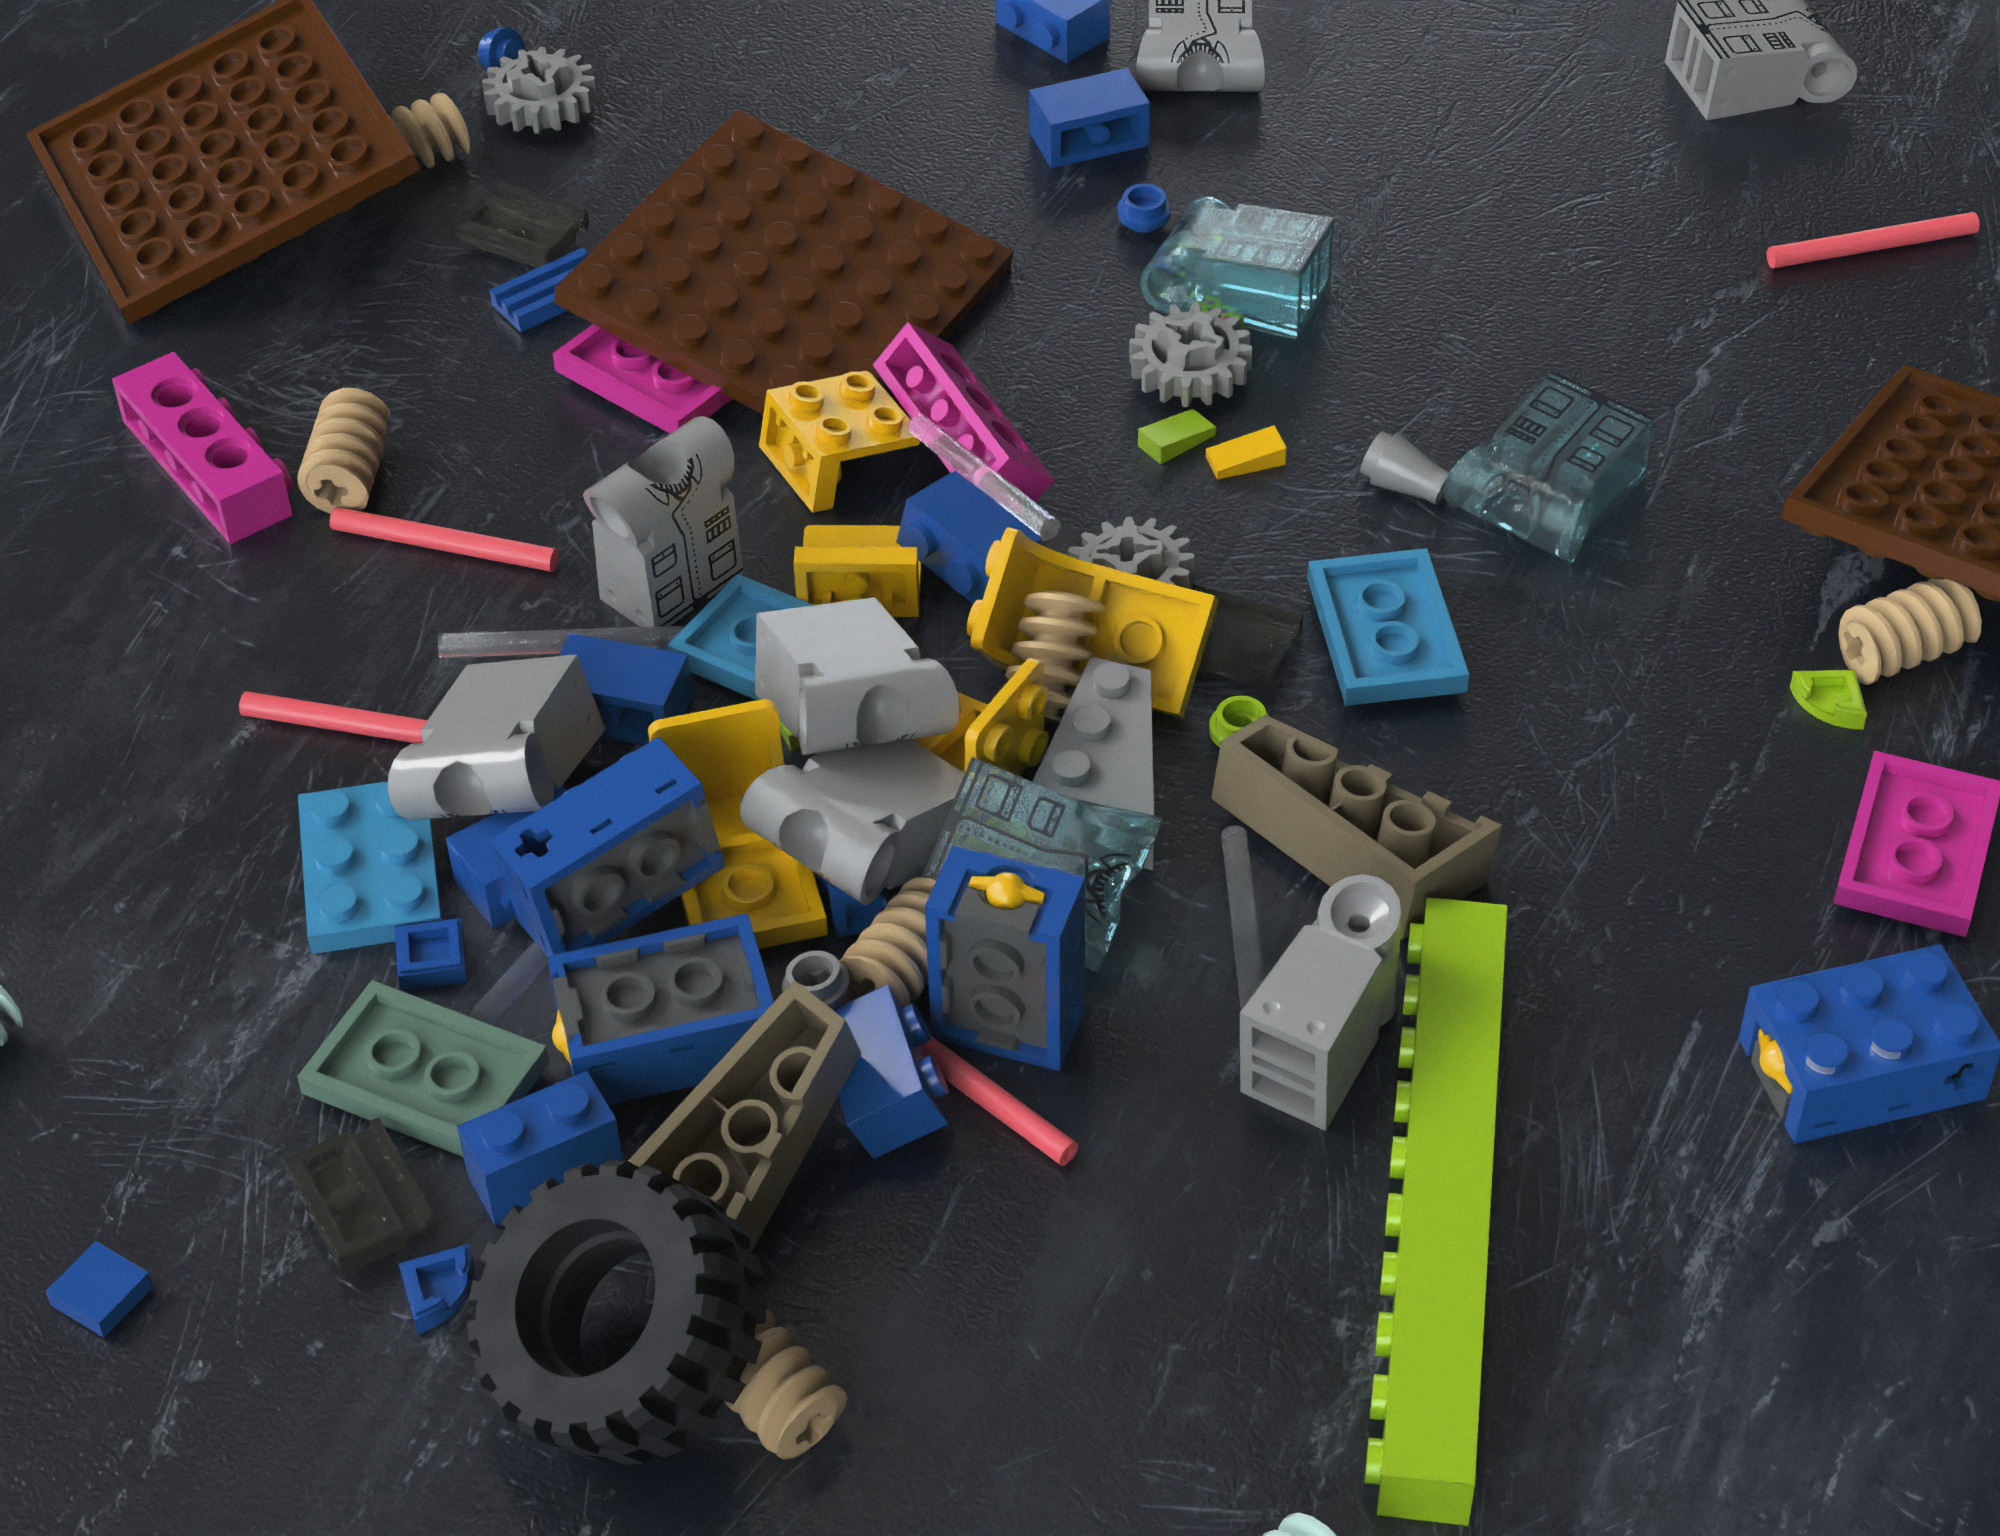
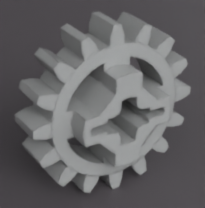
[482,47,597,133]
[1129,303,1252,407]
[1068,517,1197,590]

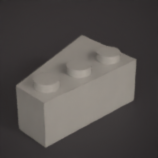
[1030,657,1154,870]

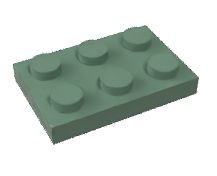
[297,980,549,1157]

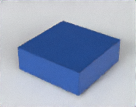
[395,918,468,991]
[46,1241,154,1338]

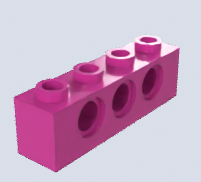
[873,322,1055,521]
[112,352,293,545]

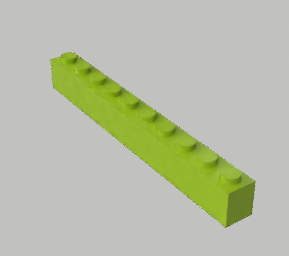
[1364,897,1507,1526]

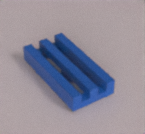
[490,248,589,332]

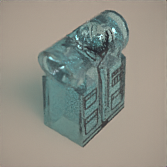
[1139,196,1334,339]
[1443,371,1653,563]
[921,757,1163,973]

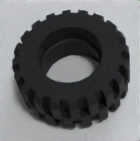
[467,1160,767,1465]

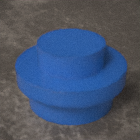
[478,27,525,71]
[1117,184,1171,233]

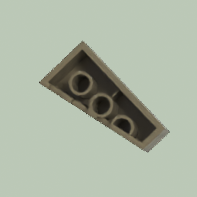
[1211,715,1502,940]
[628,980,861,1253]

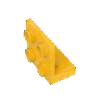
[759,371,922,513]
[793,525,922,617]

